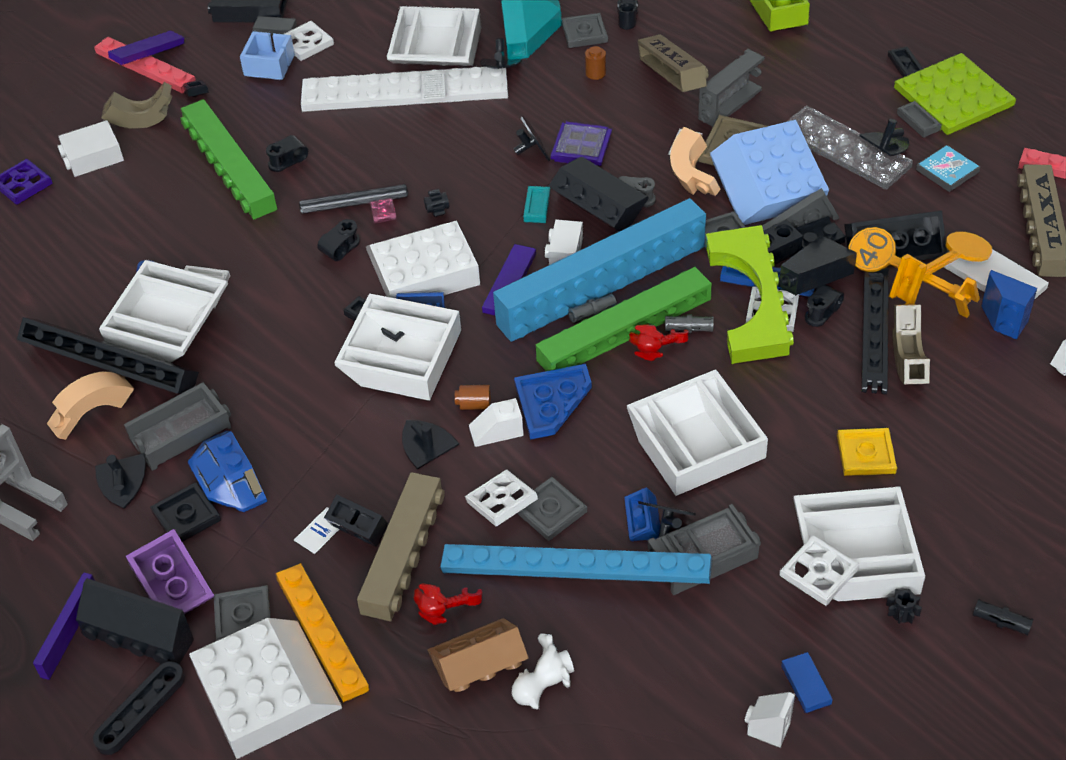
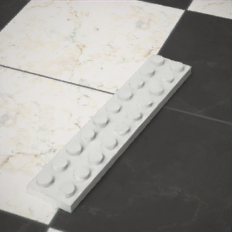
[301,67,508,112]

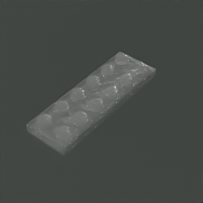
[786,105,913,190]

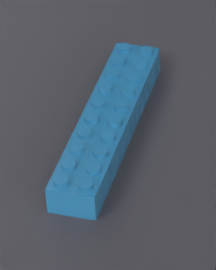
[493,198,706,342]

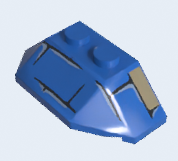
[188,431,267,512]

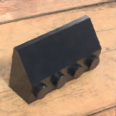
[548,156,649,232]
[844,210,947,269]
[76,578,194,664]

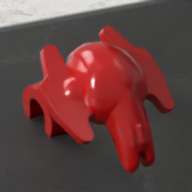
[629,324,688,361]
[413,583,482,625]

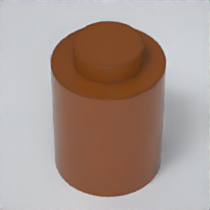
[585,46,606,80]
[455,385,491,410]

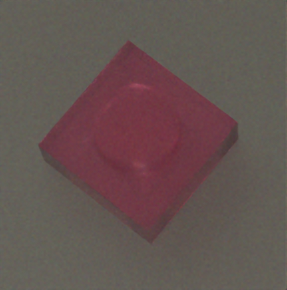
[370,198,396,223]

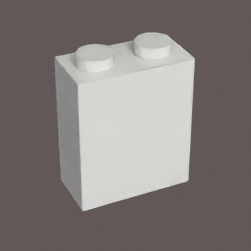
[57,120,124,177]

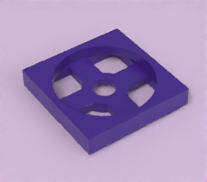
[0,159,53,205]

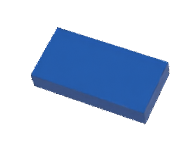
[781,652,833,713]

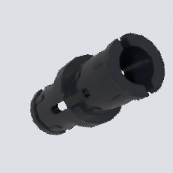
[973,599,1034,636]

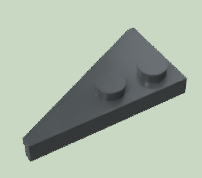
[762,188,839,231]

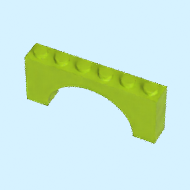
[706,225,794,364]

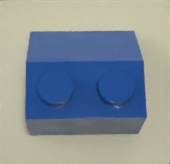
[981,270,1037,339]

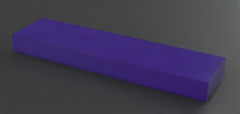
[108,31,184,65]
[482,244,536,315]
[33,573,95,680]

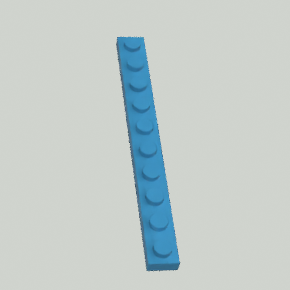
[440,544,712,584]

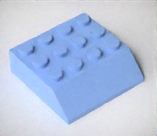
[710,120,829,225]

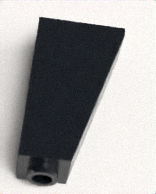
[208,0,288,22]
[778,236,857,296]

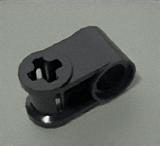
[618,0,638,30]
[266,135,309,172]
[317,219,360,262]
[804,285,844,327]

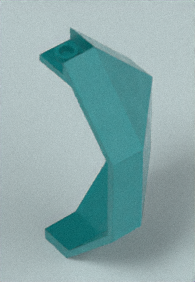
[501,0,561,59]

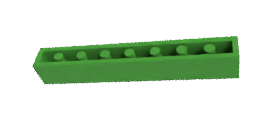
[180,99,277,220]
[536,267,712,371]

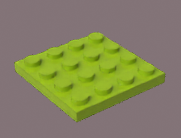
[894,53,1016,135]

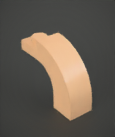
[670,127,721,196]
[47,372,134,440]

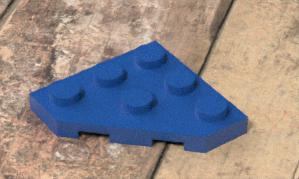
[514,364,592,440]

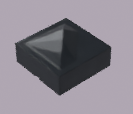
[183,80,209,97]

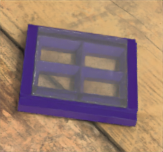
[551,122,612,166]

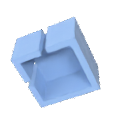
[240,31,295,80]

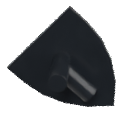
[480,38,522,69]
[514,117,550,161]
[859,119,910,156]
[402,420,459,469]
[95,453,146,509]
[638,501,696,538]

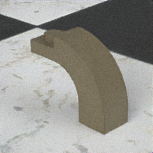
[101,82,172,128]
[892,304,930,384]

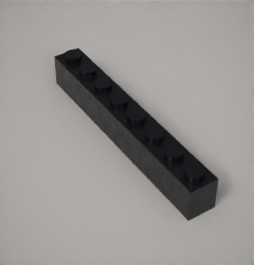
[16,317,199,394]

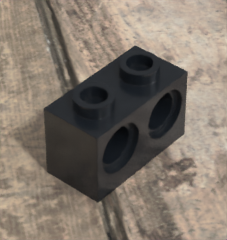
[763,220,803,265]
[324,494,389,547]

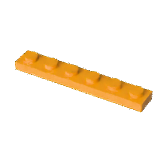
[276,563,369,702]

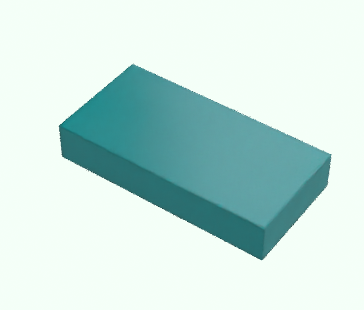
[523,186,550,223]

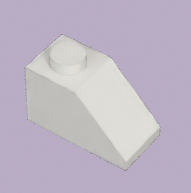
[469,398,523,447]
[745,692,795,747]

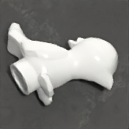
[512,634,574,709]

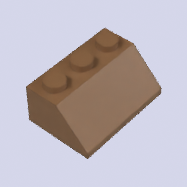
[428,618,528,692]

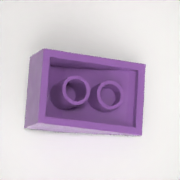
[126,529,214,614]

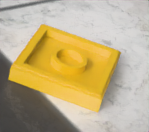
[837,428,897,476]

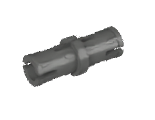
[568,294,617,323]
[665,314,714,333]

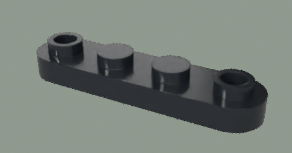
[93,661,185,755]

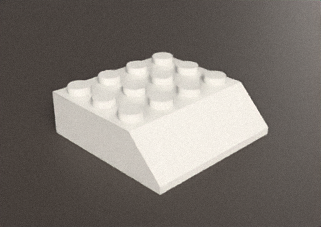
[387,6,481,66]
[366,221,480,299]
[99,260,228,363]
[335,294,461,401]
[627,369,768,496]
[794,487,925,602]
[189,618,342,759]

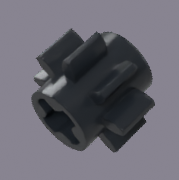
[424,189,449,217]
[886,589,922,624]

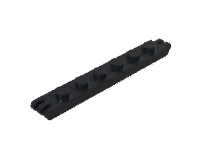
[861,268,889,395]

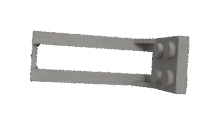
[0,424,68,541]

